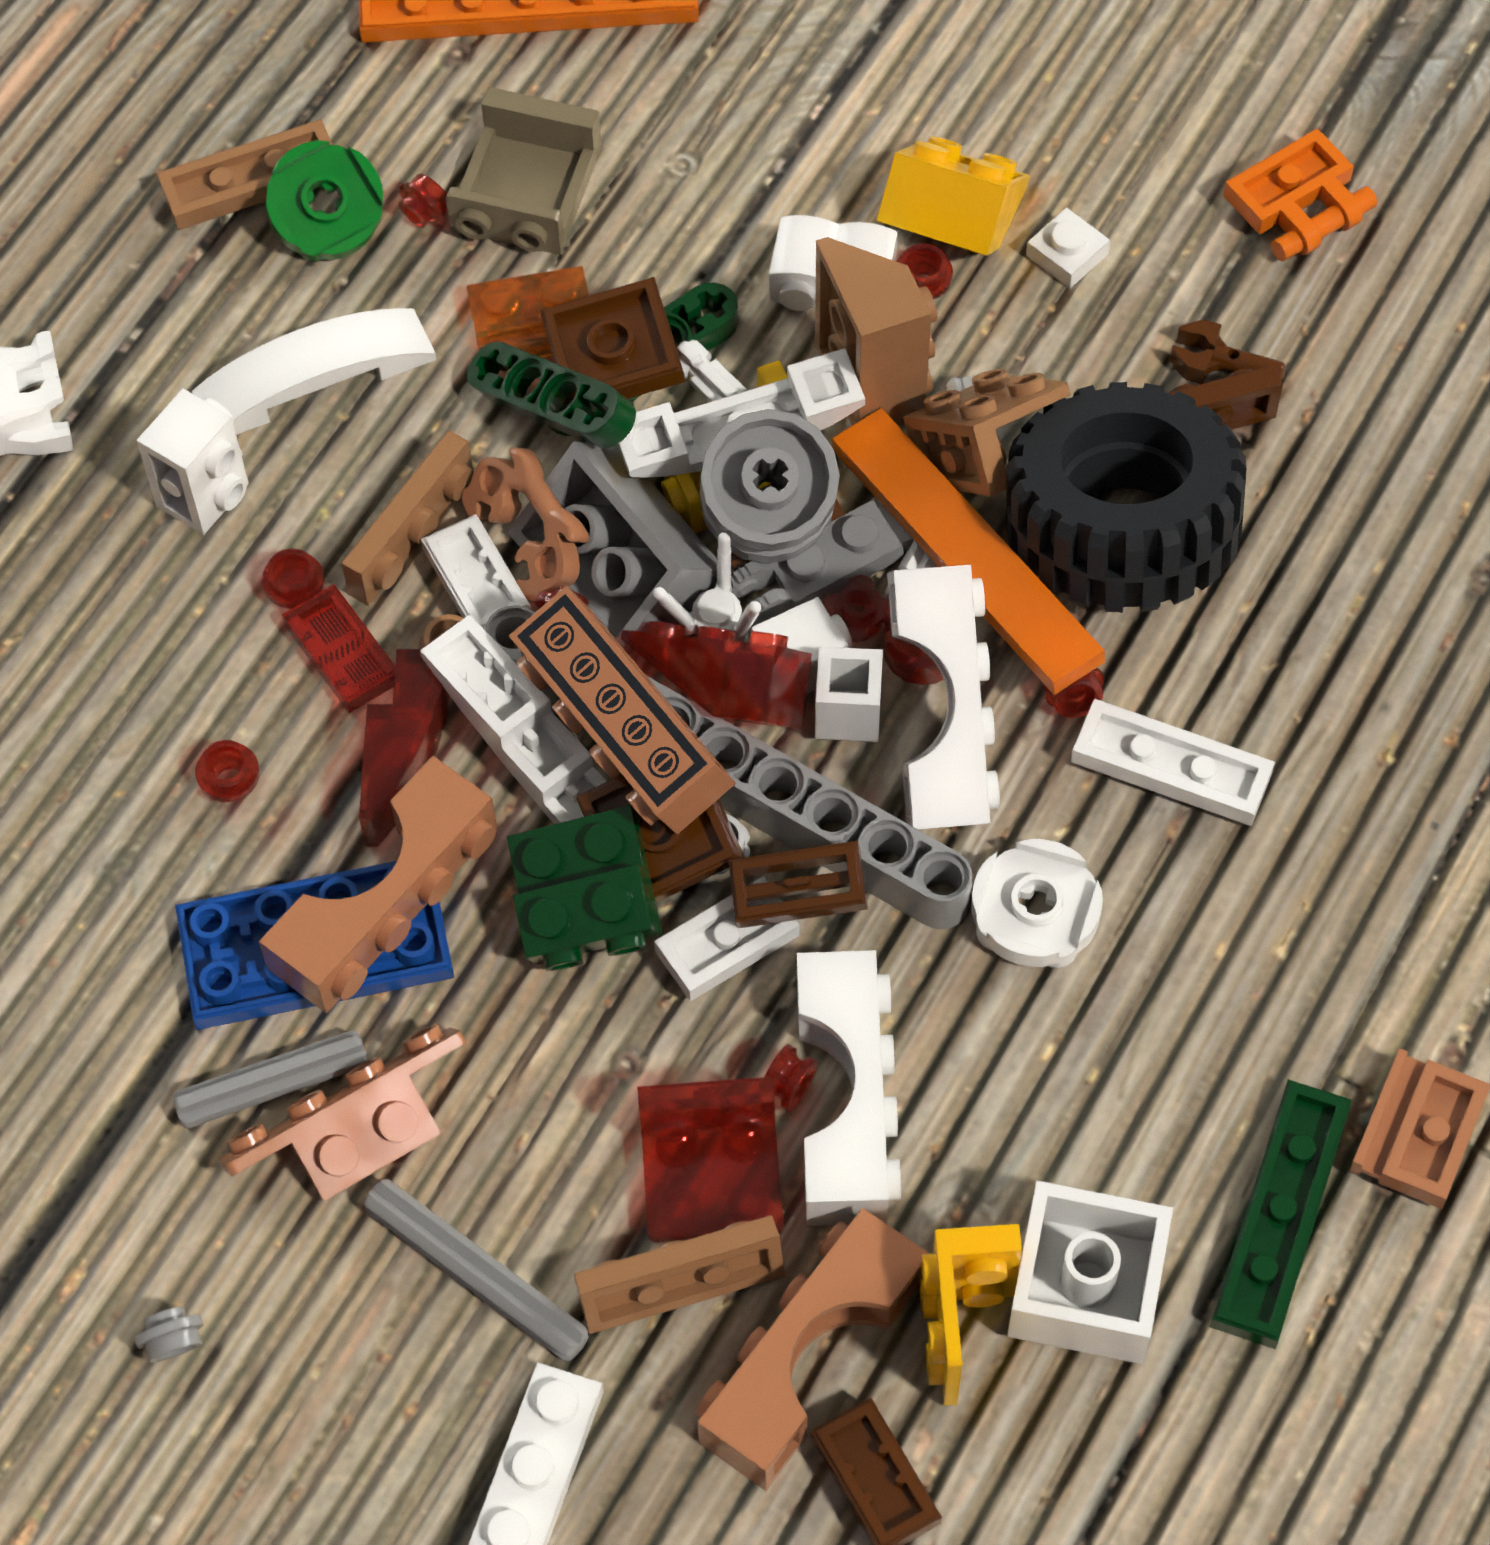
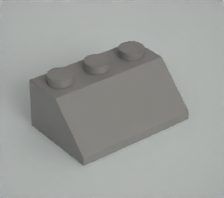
[508,441,717,654]

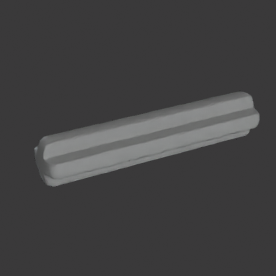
[173,1030,367,1128]

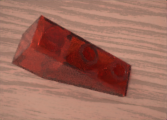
[621,621,812,729]

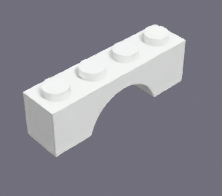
[887,565,1000,829]
[797,950,901,1226]

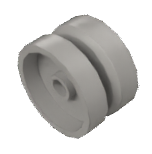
[699,409,840,564]

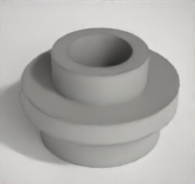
[134,1306,204,1363]

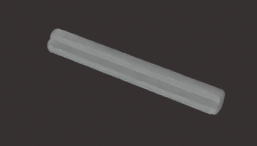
[364,1179,589,1361]

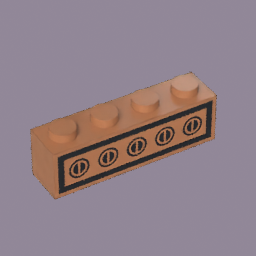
[509,585,736,835]

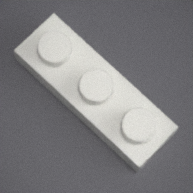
[1071,698,1275,826]
[469,1362,604,1545]

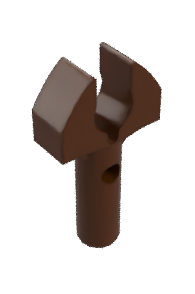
[1170,320,1286,384]

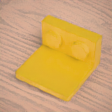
[919,1224,1022,1406]

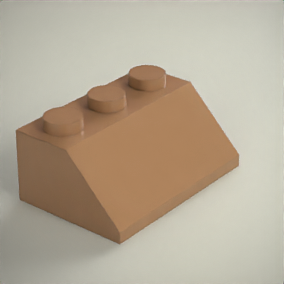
[815,237,937,426]

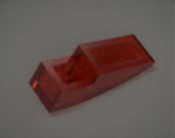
[359,649,450,847]

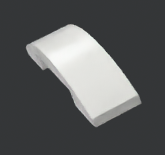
[192,308,437,435]
[618,348,865,477]

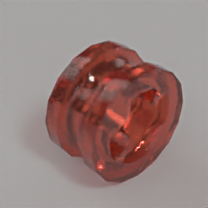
[759,1044,819,1112]

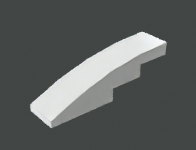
[420,614,607,824]

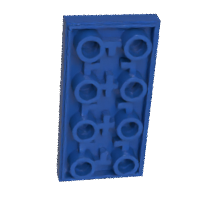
[175,861,455,1030]

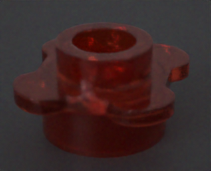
[822,575,891,642]

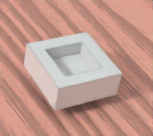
[1026,207,1111,289]

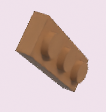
[157,119,333,230]
[341,430,474,606]
[574,1215,785,1335]

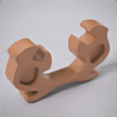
[462,447,589,602]

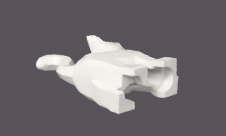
[0,330,74,455]

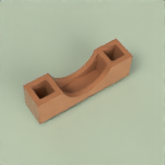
[259,756,497,1014]
[695,1207,930,1491]

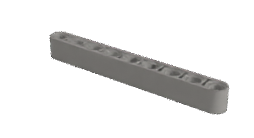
[485,605,972,929]

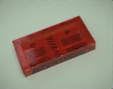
[281,584,402,714]

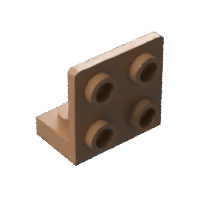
[903,369,1070,497]

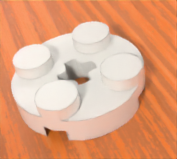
[971,839,1103,968]

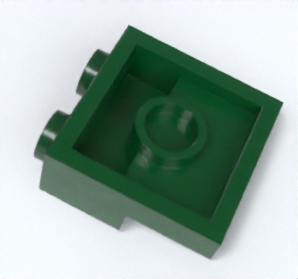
[506,805,663,971]

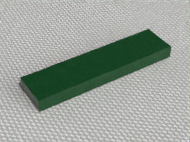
[1209,1079,1352,1349]

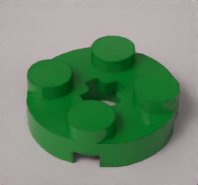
[266,140,383,262]

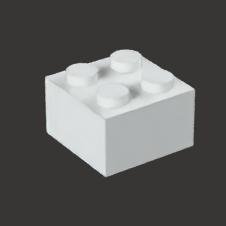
[1007,1181,1173,1364]

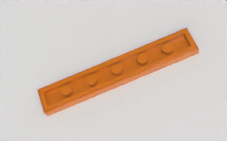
[359,0,699,43]
[832,408,1105,695]

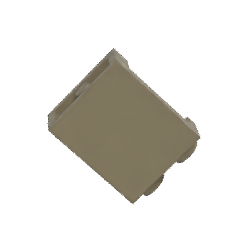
[446,87,602,255]

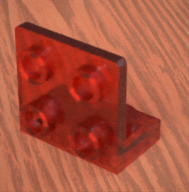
[637,1077,783,1243]

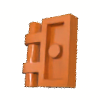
[1223,128,1378,261]

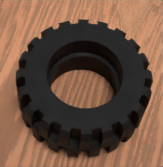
[1006,382,1247,613]

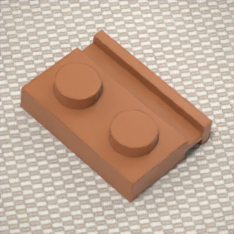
[1349,1048,1490,1209]

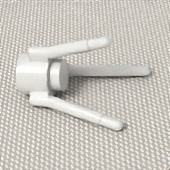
[653,532,761,648]

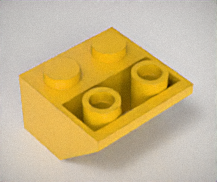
[876,136,1030,256]

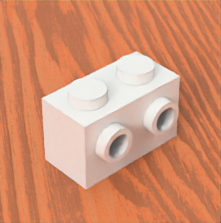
[136,389,249,535]

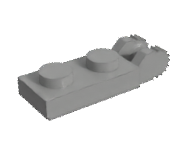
[731,500,904,627]

